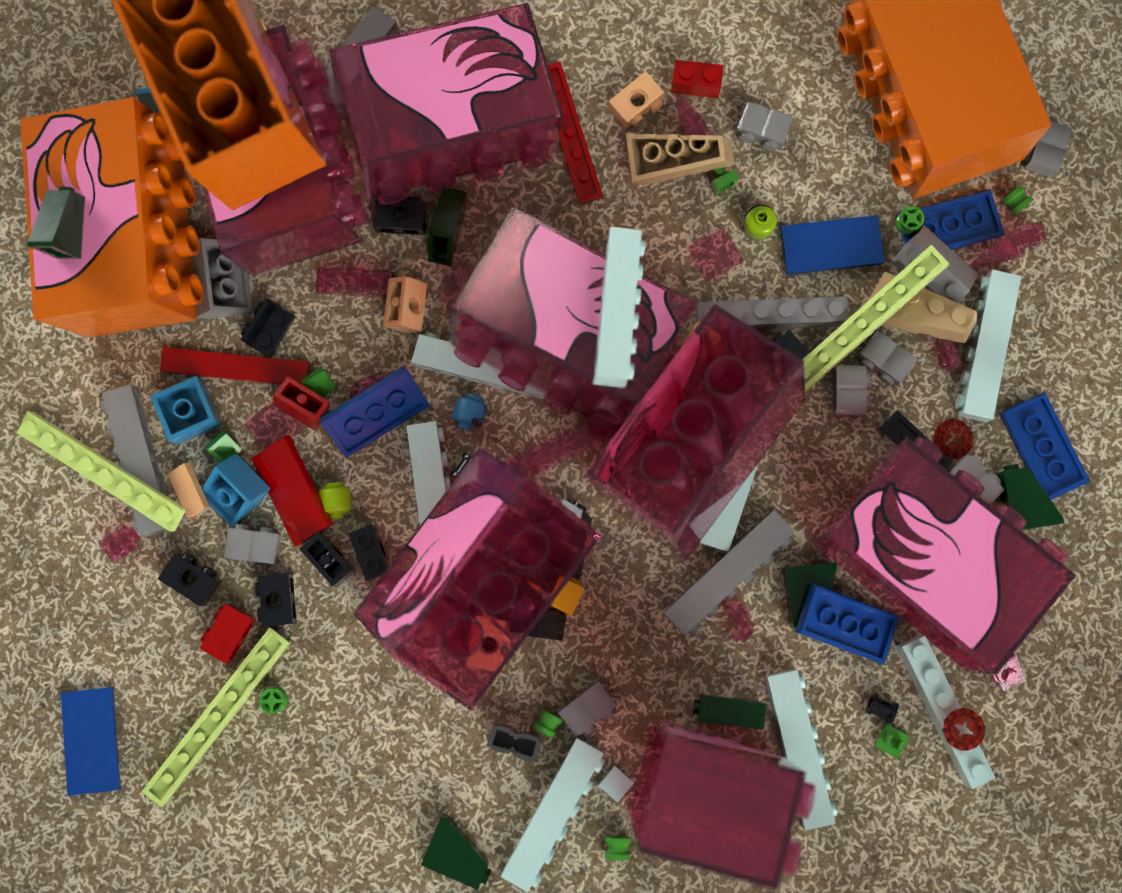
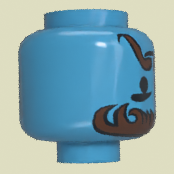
[452,393,488,432]

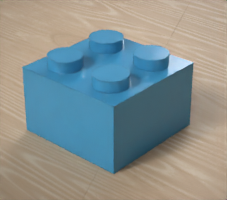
[150,376,223,445]

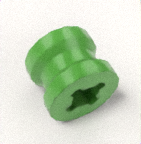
[1001,185,1034,216]
[895,206,925,235]
[259,687,288,714]
[531,707,563,738]
[605,835,631,860]

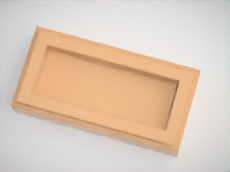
[167,462,210,519]

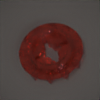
[934,419,975,459]
[942,708,985,751]

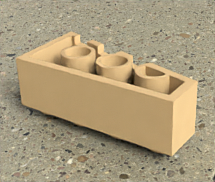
[626,133,735,185]
[868,272,977,343]

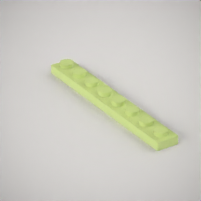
[778,245,950,401]
[17,411,186,531]
[141,627,291,807]

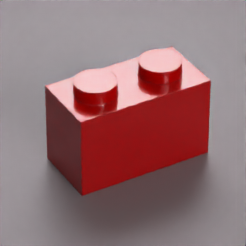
[671,60,724,98]
[273,376,330,431]
[199,604,256,664]

